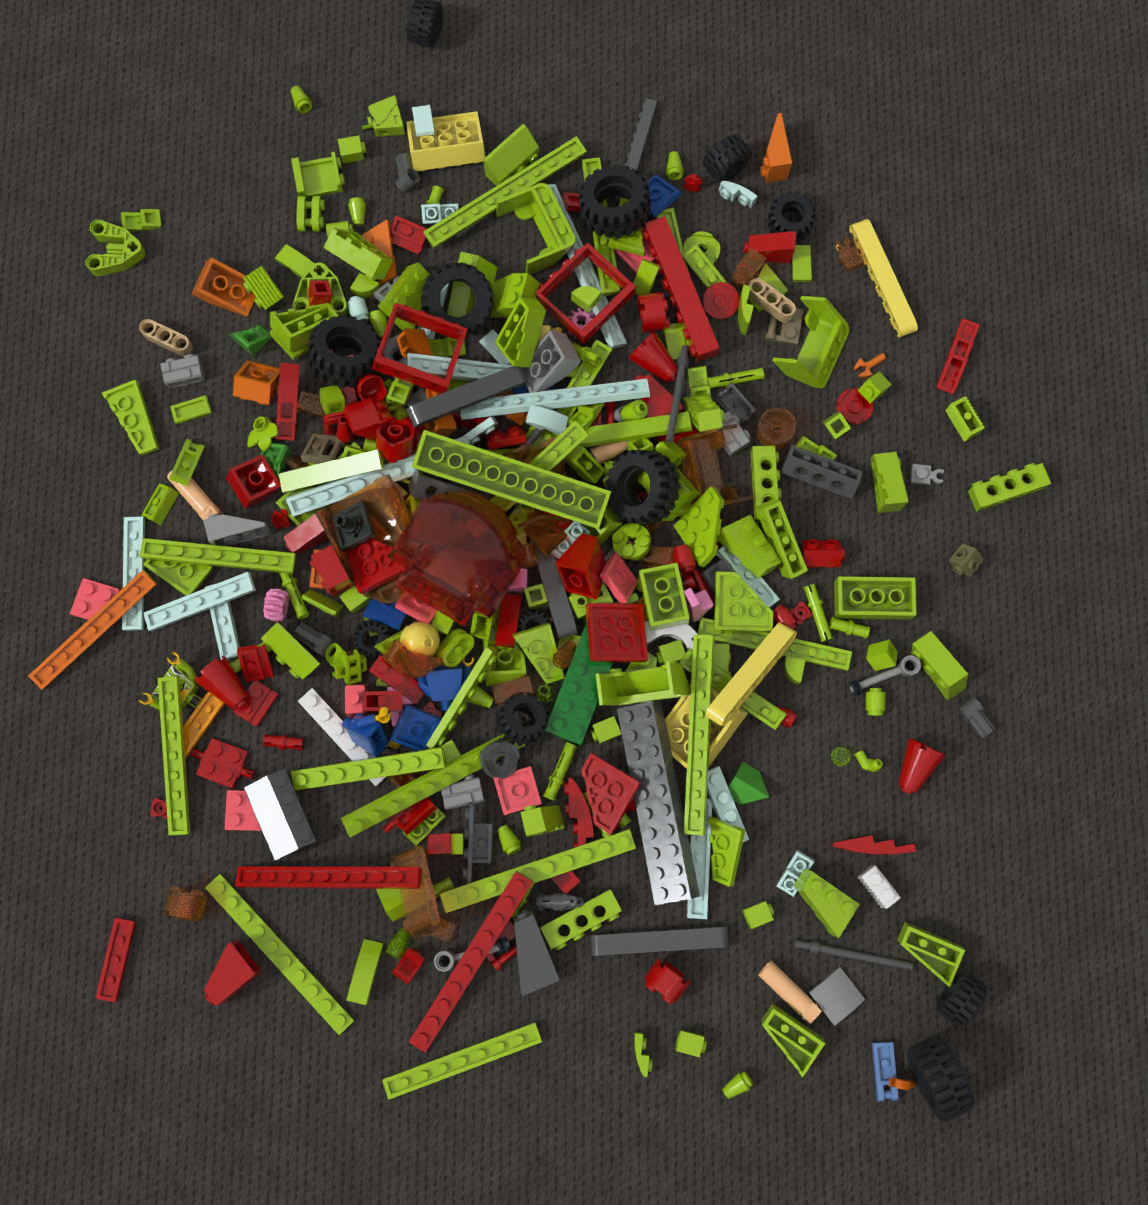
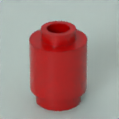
[673,544,696,574]
[773,604,798,630]

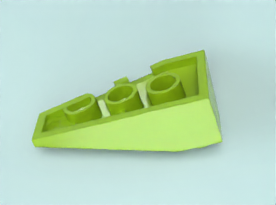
[447,252,498,317]
[481,606,526,686]

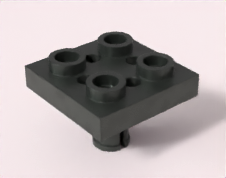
[331,500,376,552]

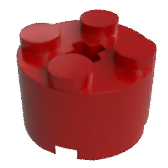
[637,292,670,333]
[376,417,415,463]
[644,957,691,1004]

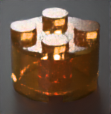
[756,407,796,450]
[163,887,208,922]

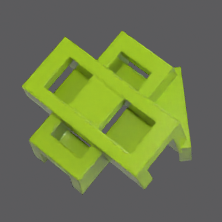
[325,643,367,685]

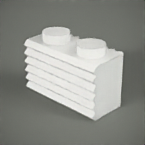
[858,865,901,909]

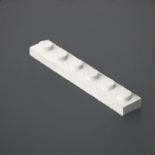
[298,688,387,786]

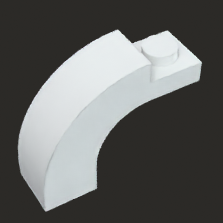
[645,621,697,651]

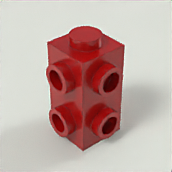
[801,539,845,568]

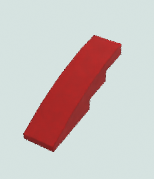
[936,318,980,394]
[831,835,916,855]

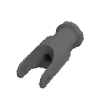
[536,893,584,911]

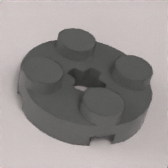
[479,738,520,779]

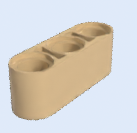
[748,278,796,323]
[139,319,193,356]

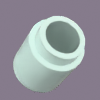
[347,296,369,323]

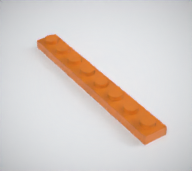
[28,570,157,690]

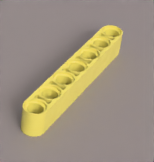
[849,219,918,338]
[705,622,797,727]

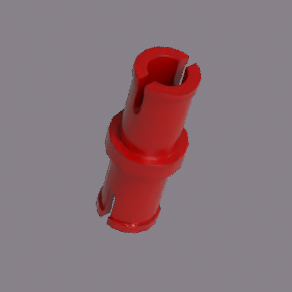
[262,734,304,751]

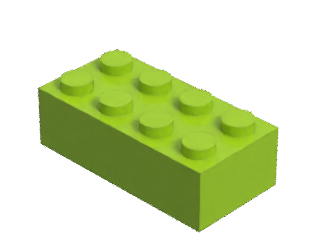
[834,577,916,620]

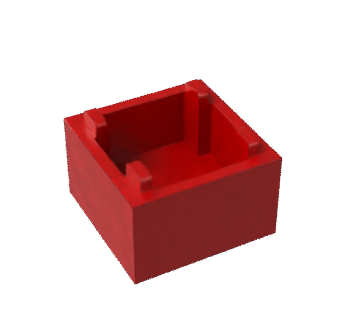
[310,545,354,597]

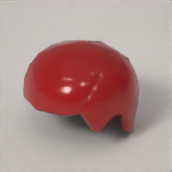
[357,374,387,401]

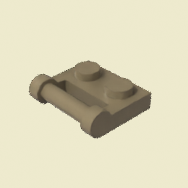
[765,308,803,346]
[301,433,346,464]

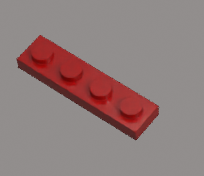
[95,918,136,1002]

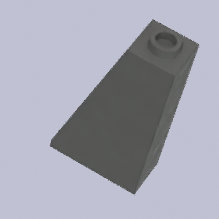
[513,910,560,996]

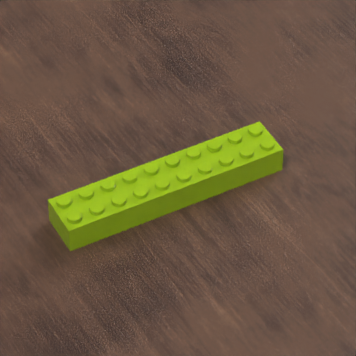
[412,430,611,529]

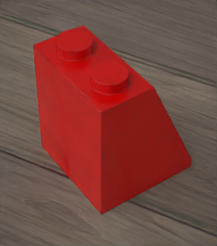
[555,533,606,600]
[204,940,263,1006]

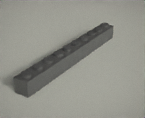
[614,98,657,204]

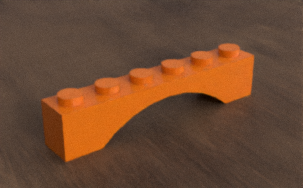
[396,328,457,438]

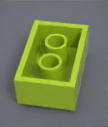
[639,563,690,631]

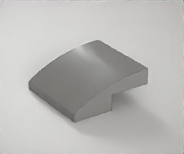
[809,966,865,1026]

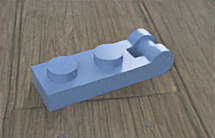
[872,1041,898,1102]

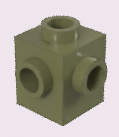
[949,543,984,577]

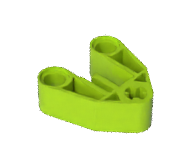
[86,220,146,276]
[293,262,349,317]

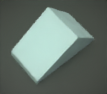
[412,105,434,137]

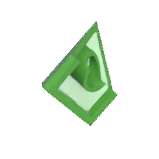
[228,324,272,357]
[260,443,292,481]
[728,761,769,805]

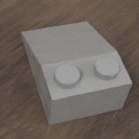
[521,330,581,393]
[203,514,272,547]

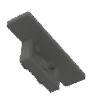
[463,803,492,884]

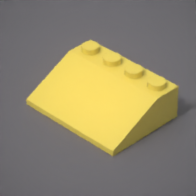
[406,111,485,171]
[665,684,748,768]

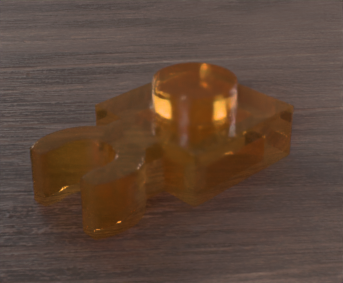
[835,237,864,272]

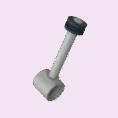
[849,655,921,696]
[434,937,510,972]

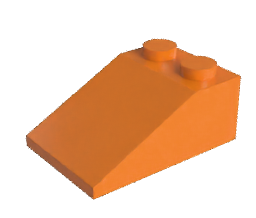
[760,113,792,183]
[192,257,256,317]

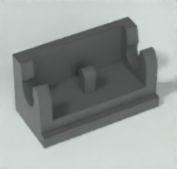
[716,382,756,426]

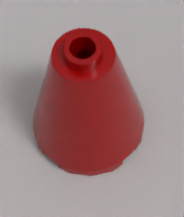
[628,331,678,382]
[194,655,248,710]
[898,738,945,795]

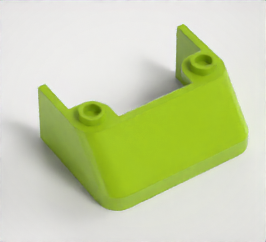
[496,183,575,275]
[772,296,849,389]
[596,660,691,706]

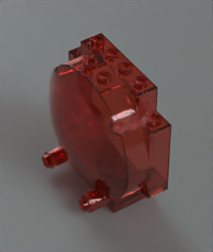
[388,490,524,626]

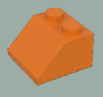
[233,360,280,405]

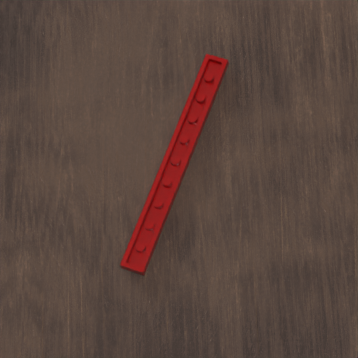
[235,867,422,889]
[409,870,533,1053]

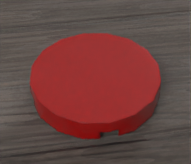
[702,282,740,319]
[836,388,874,425]

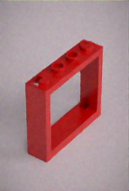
[535,243,636,344]
[372,302,467,394]

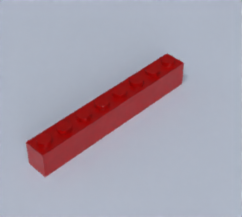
[642,216,719,362]

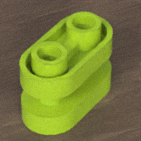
[296,196,325,232]
[435,628,474,667]

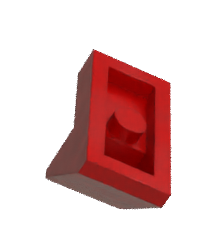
[362,691,402,713]

